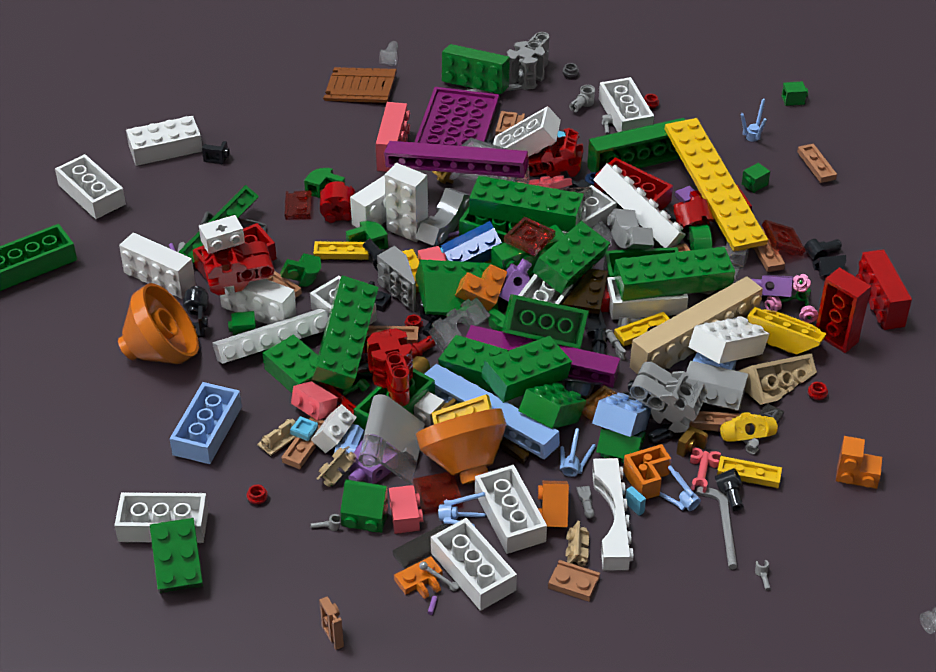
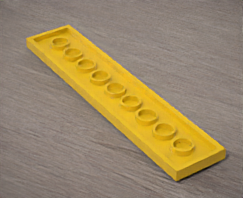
[664,118,768,252]

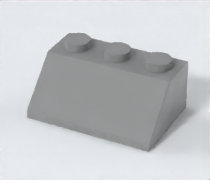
[686,361,749,413]

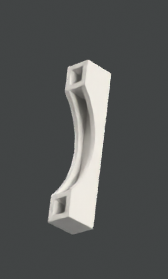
[592,458,633,571]

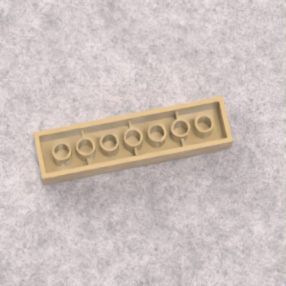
[630,276,763,374]

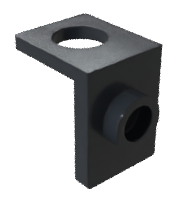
[192,306,208,337]

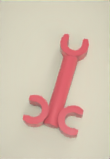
[690,448,721,493]

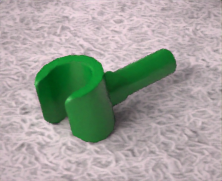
[342,378,370,396]

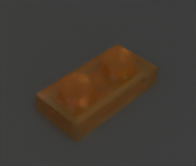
[582,385,617,421]

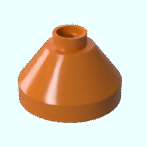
[118,283,199,364]
[416,408,507,485]

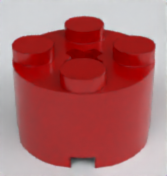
[320,181,356,223]
[673,196,714,233]

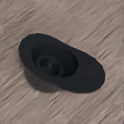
[561,379,603,400]

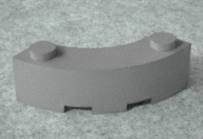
[415,188,470,246]
[607,208,654,250]

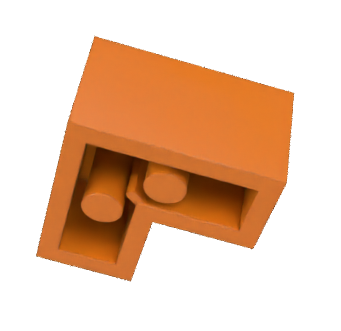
[455,264,507,311]
[836,436,882,489]
[623,444,671,499]
[538,480,569,527]

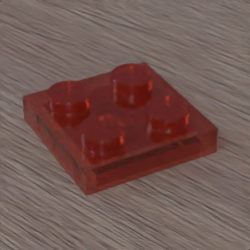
[504,217,555,256]
[762,220,806,256]
[413,472,463,515]

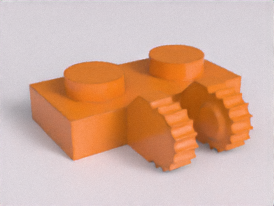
[394,556,443,599]

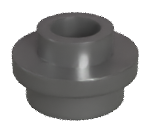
[563,63,579,78]

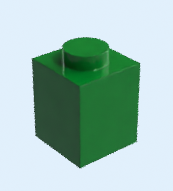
[781,81,808,106]
[741,163,771,193]
[228,311,256,336]

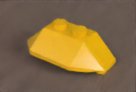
[747,307,826,354]

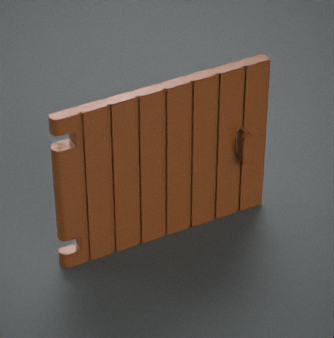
[323,67,397,103]

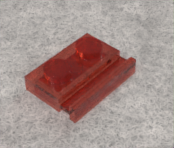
[285,191,312,220]

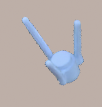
[741,99,767,142]
[560,428,596,477]
[659,466,701,511]
[438,492,486,527]

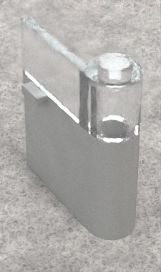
[358,394,425,484]

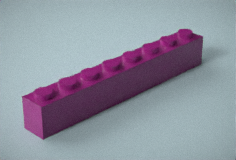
[384,141,529,178]
[466,325,620,388]

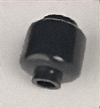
[183,286,209,315]

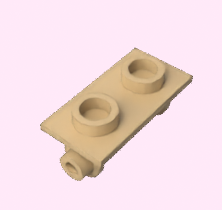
[257,419,296,456]
[317,446,357,487]
[566,521,589,566]

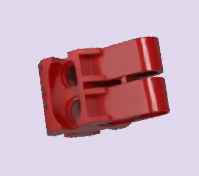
[525,128,584,178]
[201,241,275,296]
[367,328,413,406]

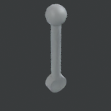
[419,561,459,591]

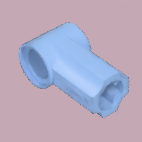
[334,424,364,453]

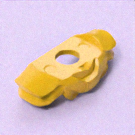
[720,412,778,442]

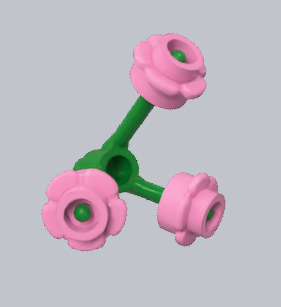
[765,274,818,323]

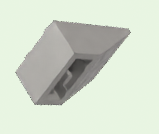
[377,246,416,311]

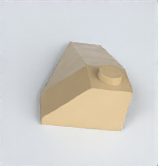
[738,354,817,405]

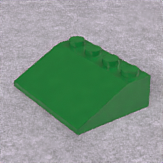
[415,259,498,317]

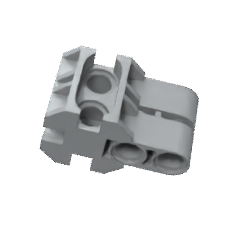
[507,32,549,90]
[630,362,707,433]

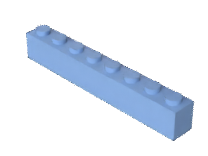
[424,364,560,459]

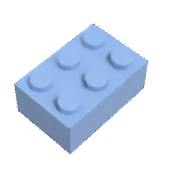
[592,392,651,437]

